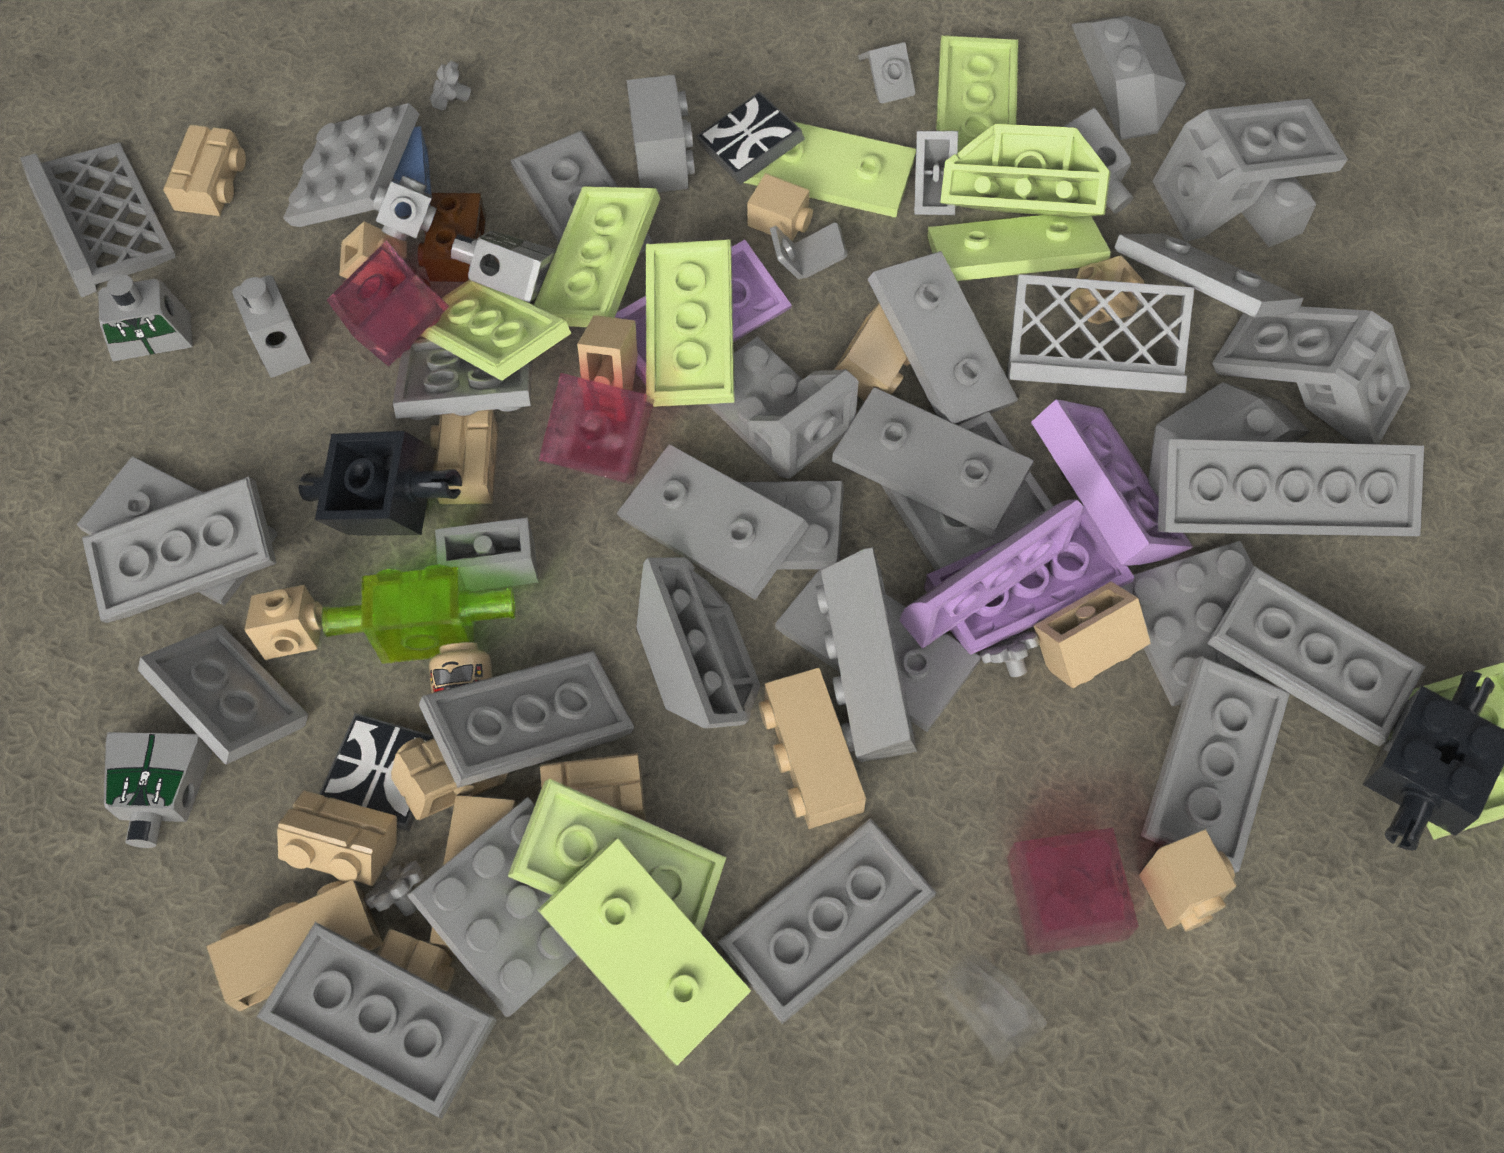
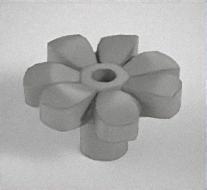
[430,61,471,111]
[980,631,1040,677]
[364,861,424,916]

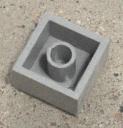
[626,75,695,192]

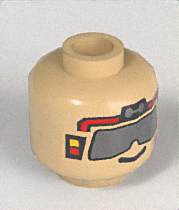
[429,642,493,693]

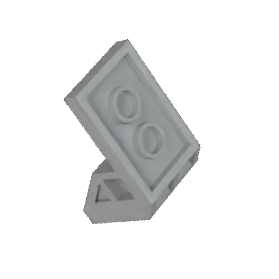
[1152,99,1348,242]
[1212,306,1411,444]
[708,336,859,479]

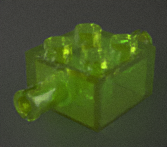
[322,564,516,664]

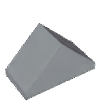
[914,131,958,215]

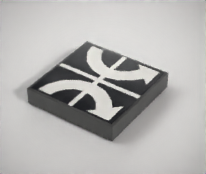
[696,91,805,185]
[319,713,434,831]

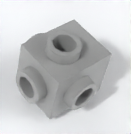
[371,175,437,241]

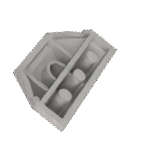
[1072,16,1186,140]
[1148,382,1309,497]
[636,557,760,729]

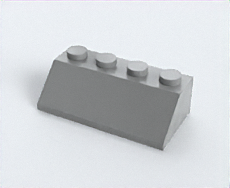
[816,547,917,762]

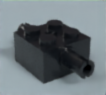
[298,431,462,536]
[1362,671,1504,851]

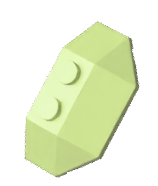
[940,124,1111,217]

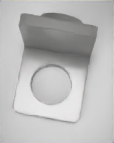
[858,42,916,103]
[770,222,848,279]

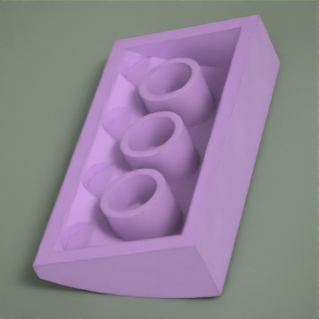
[615,240,792,385]
[1031,399,1193,566]
[899,500,1084,649]
[924,507,1135,655]

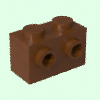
[418,193,486,282]

